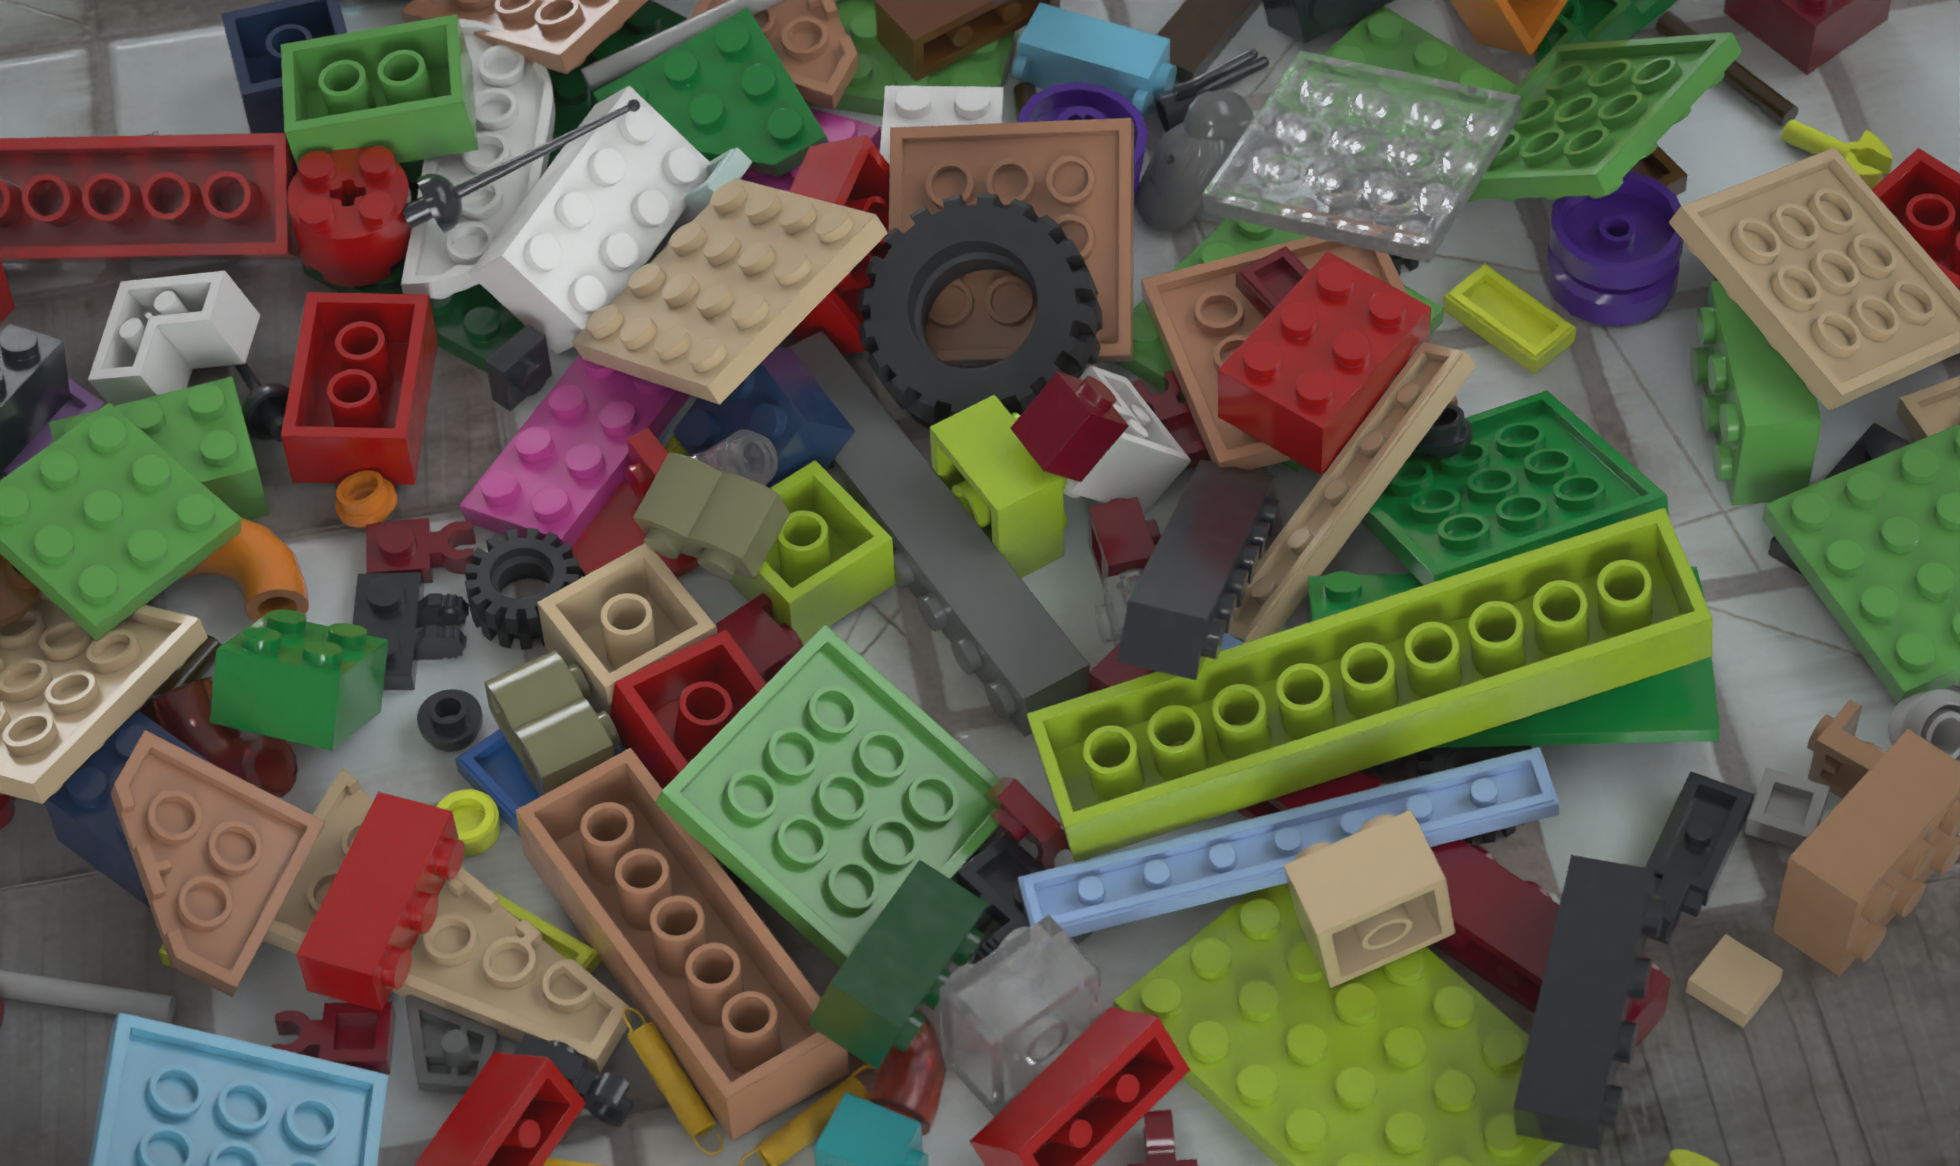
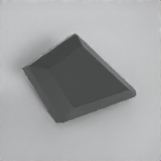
[405,995,499,1094]

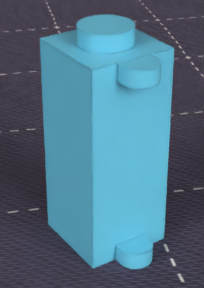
[1012,3,1177,119]

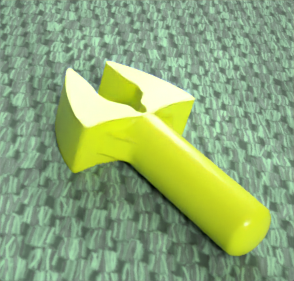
[1782,120,1893,190]

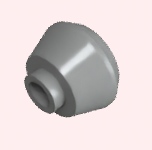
[1888,689,1960,762]

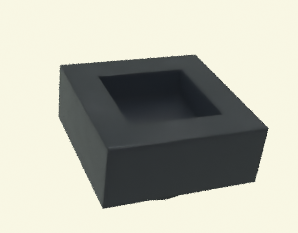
[486,324,552,412]

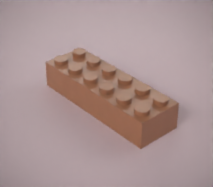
[515,748,849,1141]

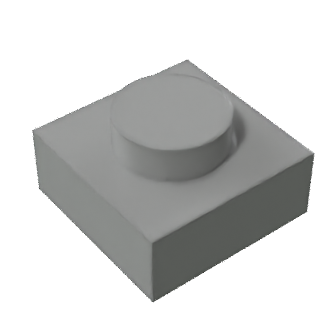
[1745,768,1830,849]

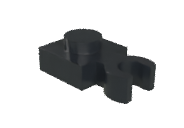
[513,1034,633,1127]

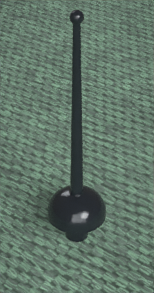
[402,99,640,233]
[234,362,290,442]

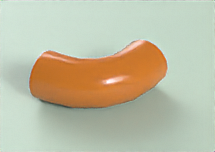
[181,518,309,622]

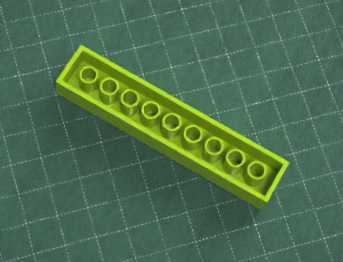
[1027,508,1713,863]

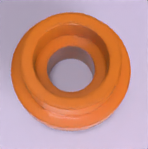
[335,470,398,528]

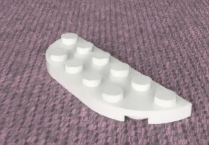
[401,19,556,299]

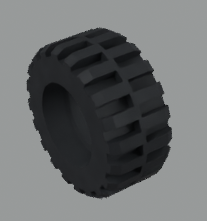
[857,193,1103,430]

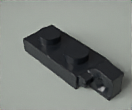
[1645,771,1754,945]

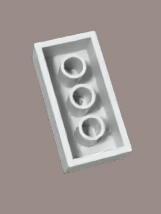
[469,86,711,355]

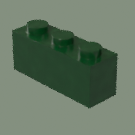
[807,859,988,1070]

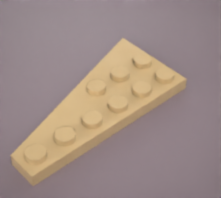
[263,768,632,1073]

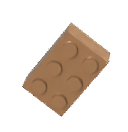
[1773,729,1960,977]

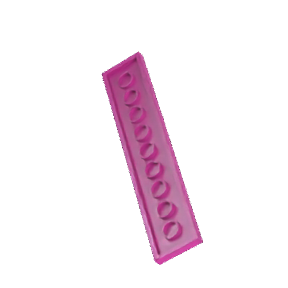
[459,107,882,548]

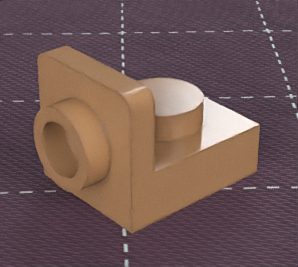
[1807,700,1885,799]

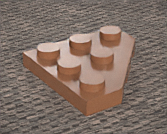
[689,0,859,110]
[110,730,325,997]

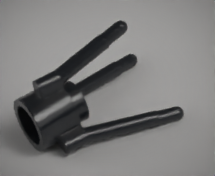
[1154,48,1291,134]

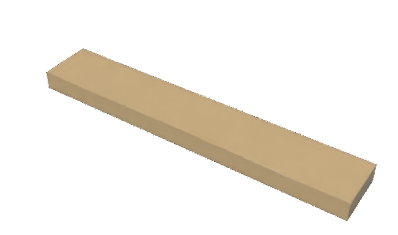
[1229,342,1477,643]

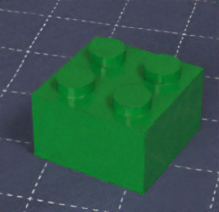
[209,609,389,751]

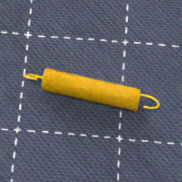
[622,1007,724,1155]
[739,1065,885,1166]

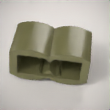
[633,453,790,580]
[484,650,621,797]

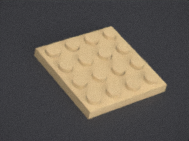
[1668,147,1960,411]
[571,178,888,405]
[0,592,208,804]

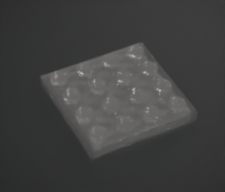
[1202,51,1522,263]

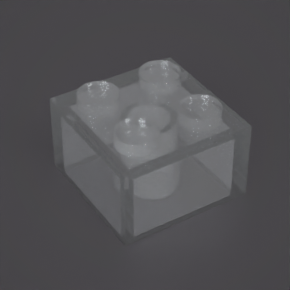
[939,915,1101,1117]

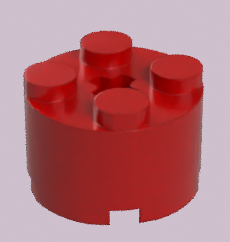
[287,146,412,286]

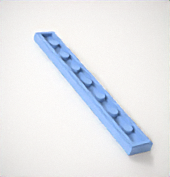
[1018,747,1559,946]

